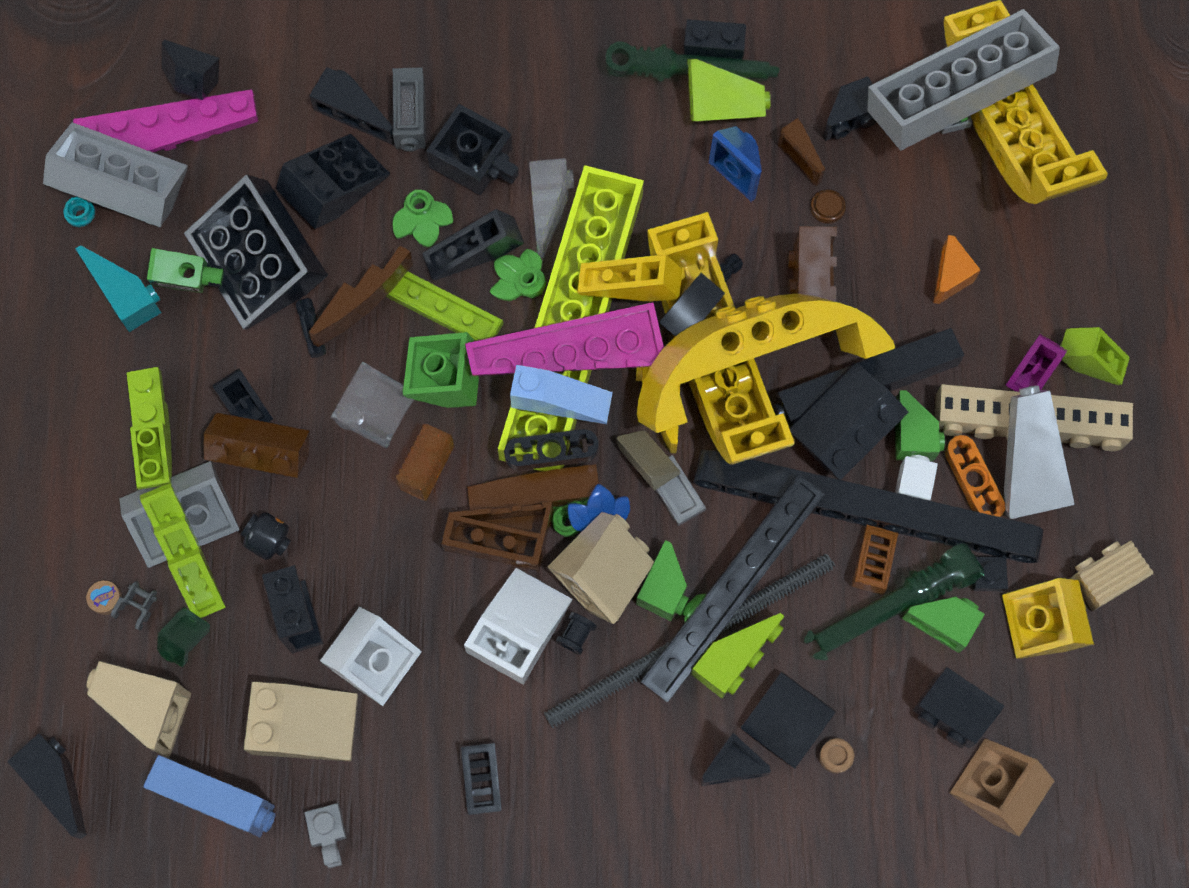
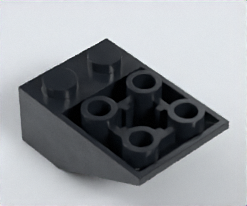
[275,134,390,229]

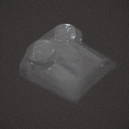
[330,362,414,449]

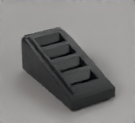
[461,740,502,815]

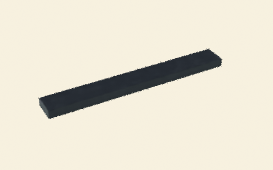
[640,474,825,702]

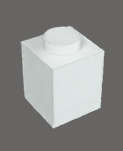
[895,455,938,501]

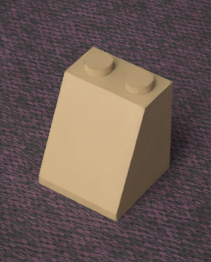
[548,512,654,624]
[87,661,192,758]

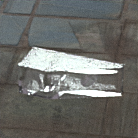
[529,158,574,257]

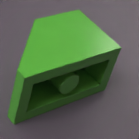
[895,390,945,461]
[636,540,689,621]
[902,597,985,653]

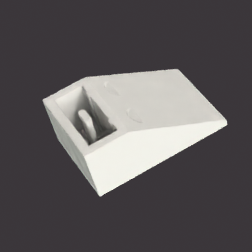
[464,568,572,685]

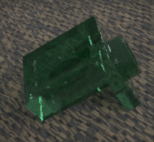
[157,607,210,667]

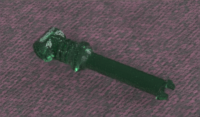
[605,41,780,82]
[804,543,985,660]

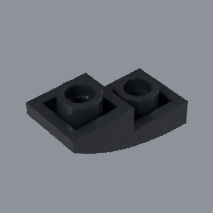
[659,272,725,336]

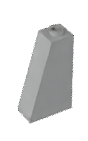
[1003,385,1075,519]

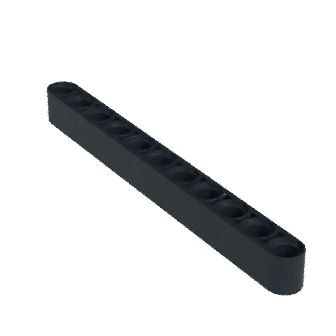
[693,450,1044,564]

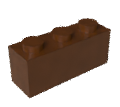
[204,413,310,478]

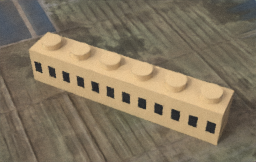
[935,384,1133,451]

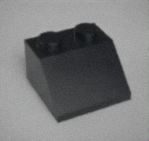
[913,667,1005,748]

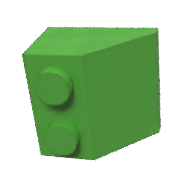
[403,332,479,408]

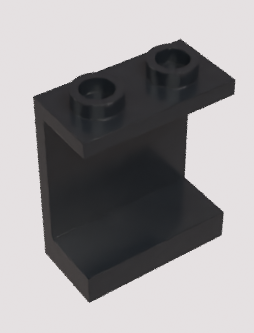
[262,565,324,654]

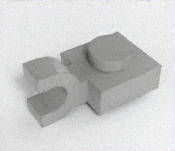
[305,803,347,869]

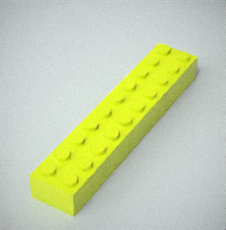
[498,165,644,472]

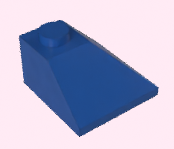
[709,126,761,202]

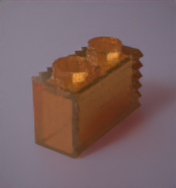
[396,424,454,501]

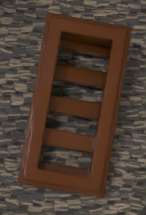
[778,118,825,186]

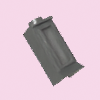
[392,68,426,151]

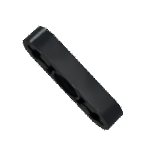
[504,429,599,471]

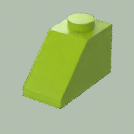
[1060,327,1130,385]

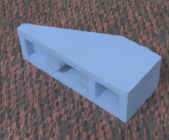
[510,365,612,425]

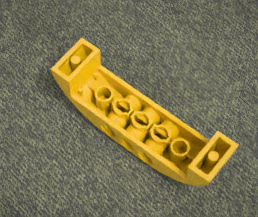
[944,0,1108,204]
[647,212,795,465]
[637,294,895,433]

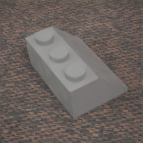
[119,461,240,568]

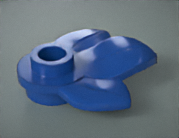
[567,484,630,532]

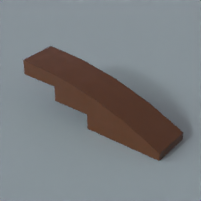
[309,246,413,347]
[467,464,599,510]

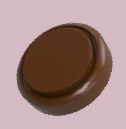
[810,189,846,224]

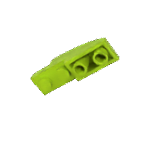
[127,367,172,490]

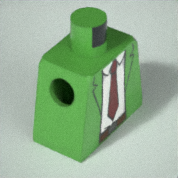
[147,248,224,293]

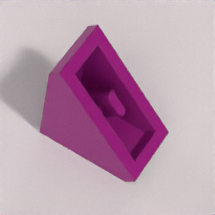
[1006,334,1068,392]

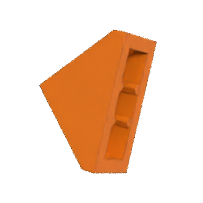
[933,235,981,304]

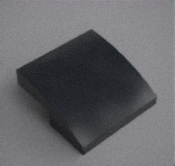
[741,672,836,769]

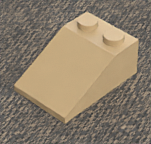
[244,682,358,761]

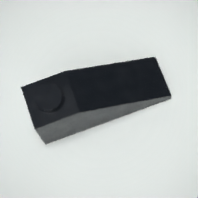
[309,67,394,145]
[422,209,524,281]
[7,733,87,839]

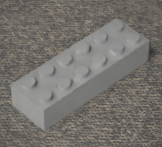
[868,9,1060,150]

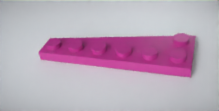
[73,90,258,152]
[465,302,664,376]

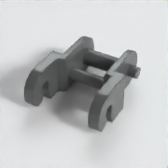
[111,581,157,631]

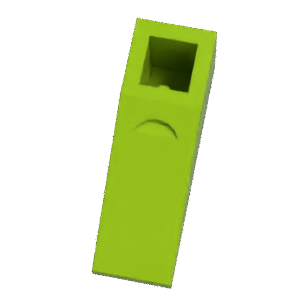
[691,613,784,699]

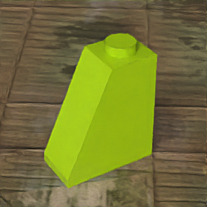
[688,59,770,121]

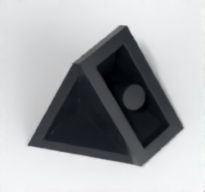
[700,733,771,787]

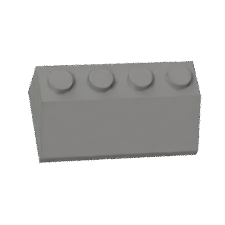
[43,122,188,227]

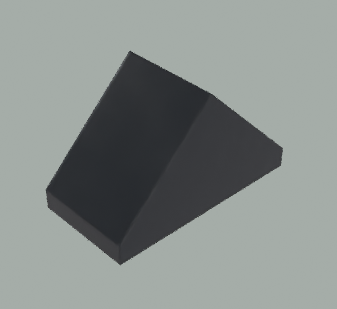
[212,368,273,422]

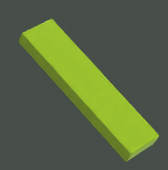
[386,271,503,341]

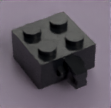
[427,104,519,195]

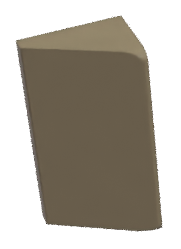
[616,430,681,491]

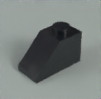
[162,40,219,100]

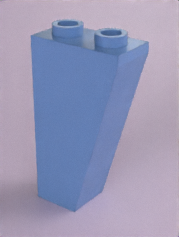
[143,755,276,837]

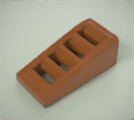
[851,525,898,595]

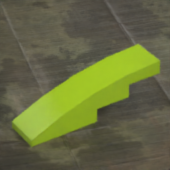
[140,483,226,620]

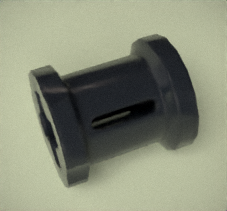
[556,612,597,655]

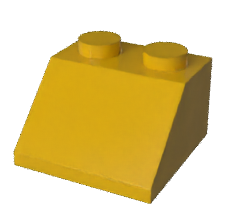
[1002,578,1094,659]

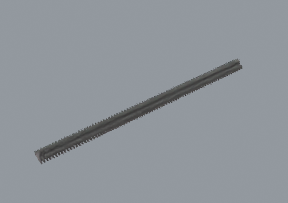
[544,554,836,729]

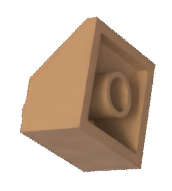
[950,738,1055,837]

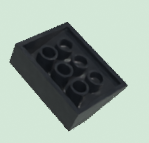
[184,174,328,330]

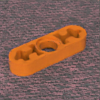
[945,435,1005,517]

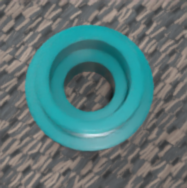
[63,197,95,227]

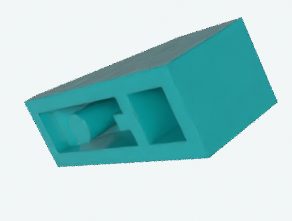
[75,245,161,332]

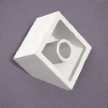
[320,607,422,706]

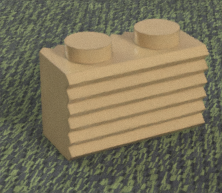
[1070,541,1153,611]

